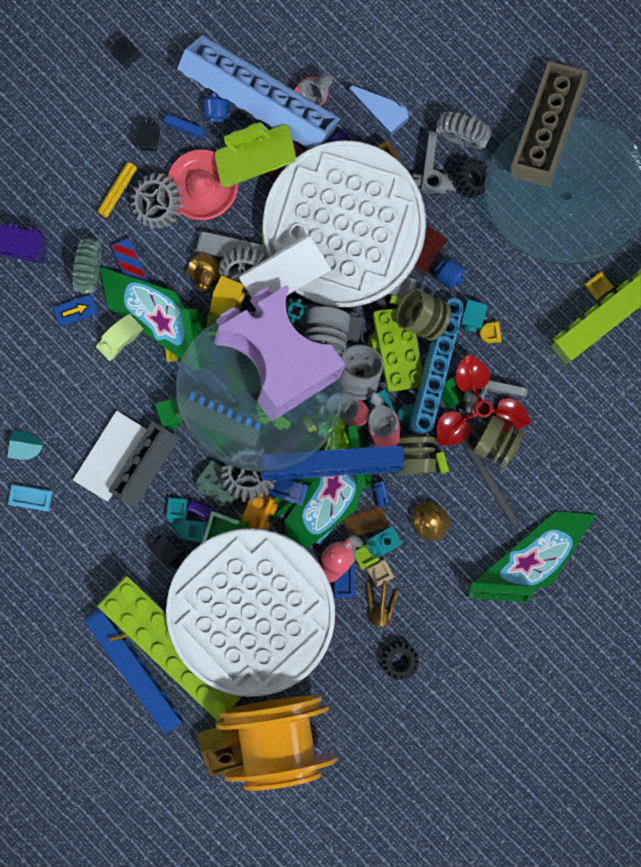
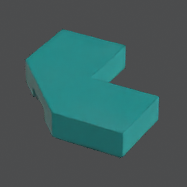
[166,497,207,543]

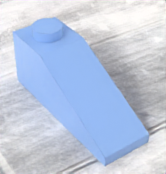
[349,85,409,137]

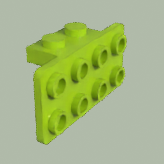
[215,123,296,188]
[368,308,423,392]

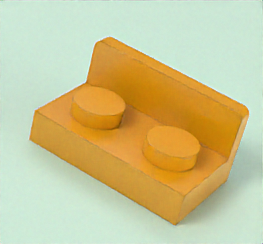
[242,493,278,530]

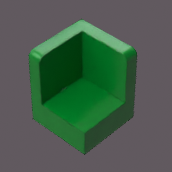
[441,376,463,410]

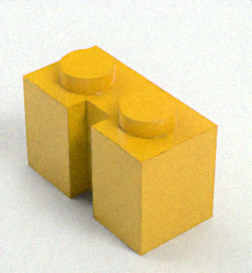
[209,275,245,317]

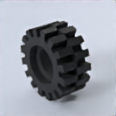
[452,159,491,198]
[381,642,419,680]

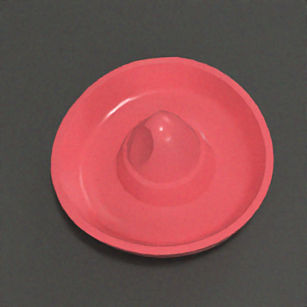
[168,150,238,220]

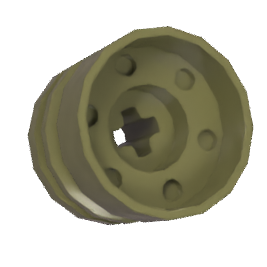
[396,288,451,341]
[472,415,524,469]
[393,435,436,475]

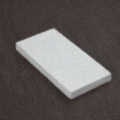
[239,234,331,297]
[73,411,147,502]

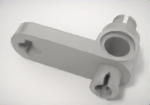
[413,131,457,194]
[463,381,528,414]

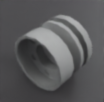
[304,307,350,356]
[336,345,384,400]

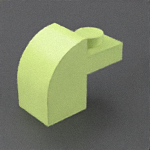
[96,314,143,361]

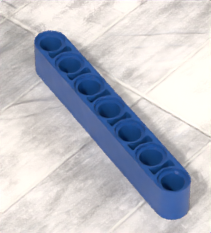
[261,446,405,481]
[84,608,184,734]

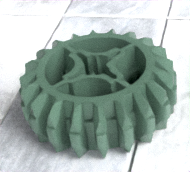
[72,238,102,294]

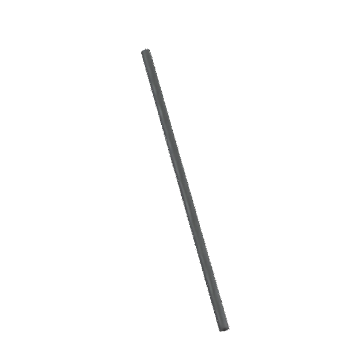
[376,297,520,527]

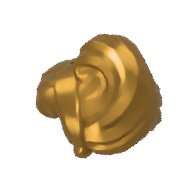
[186,252,221,292]
[411,501,451,541]

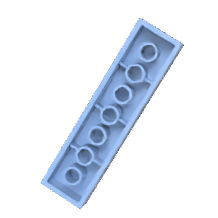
[177,35,340,150]

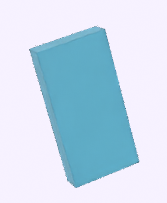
[8,484,53,512]

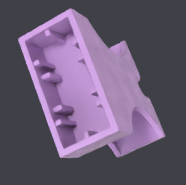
[214,285,346,422]

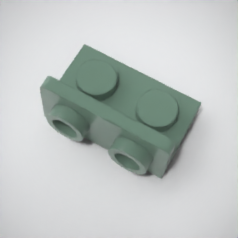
[195,460,238,509]

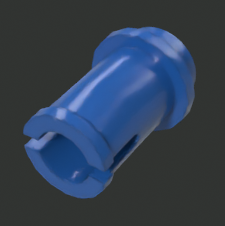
[372,481,391,508]

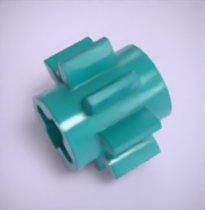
[286,299,308,324]

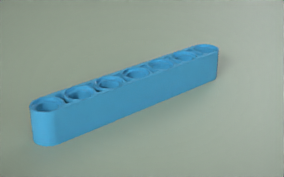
[409,298,464,435]

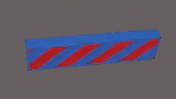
[111,237,149,283]

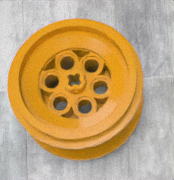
[215,695,338,791]

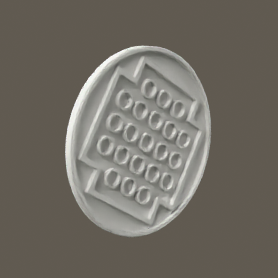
[263,141,426,307]
[166,528,335,697]

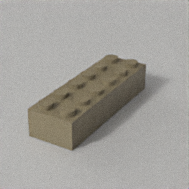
[511,61,588,188]

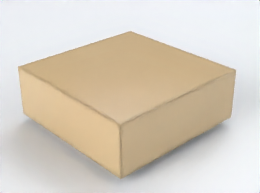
[367,559,394,587]

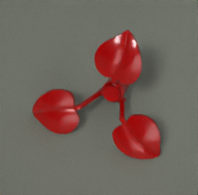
[437,355,531,446]

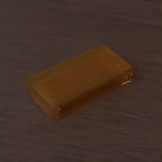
[344,507,388,536]

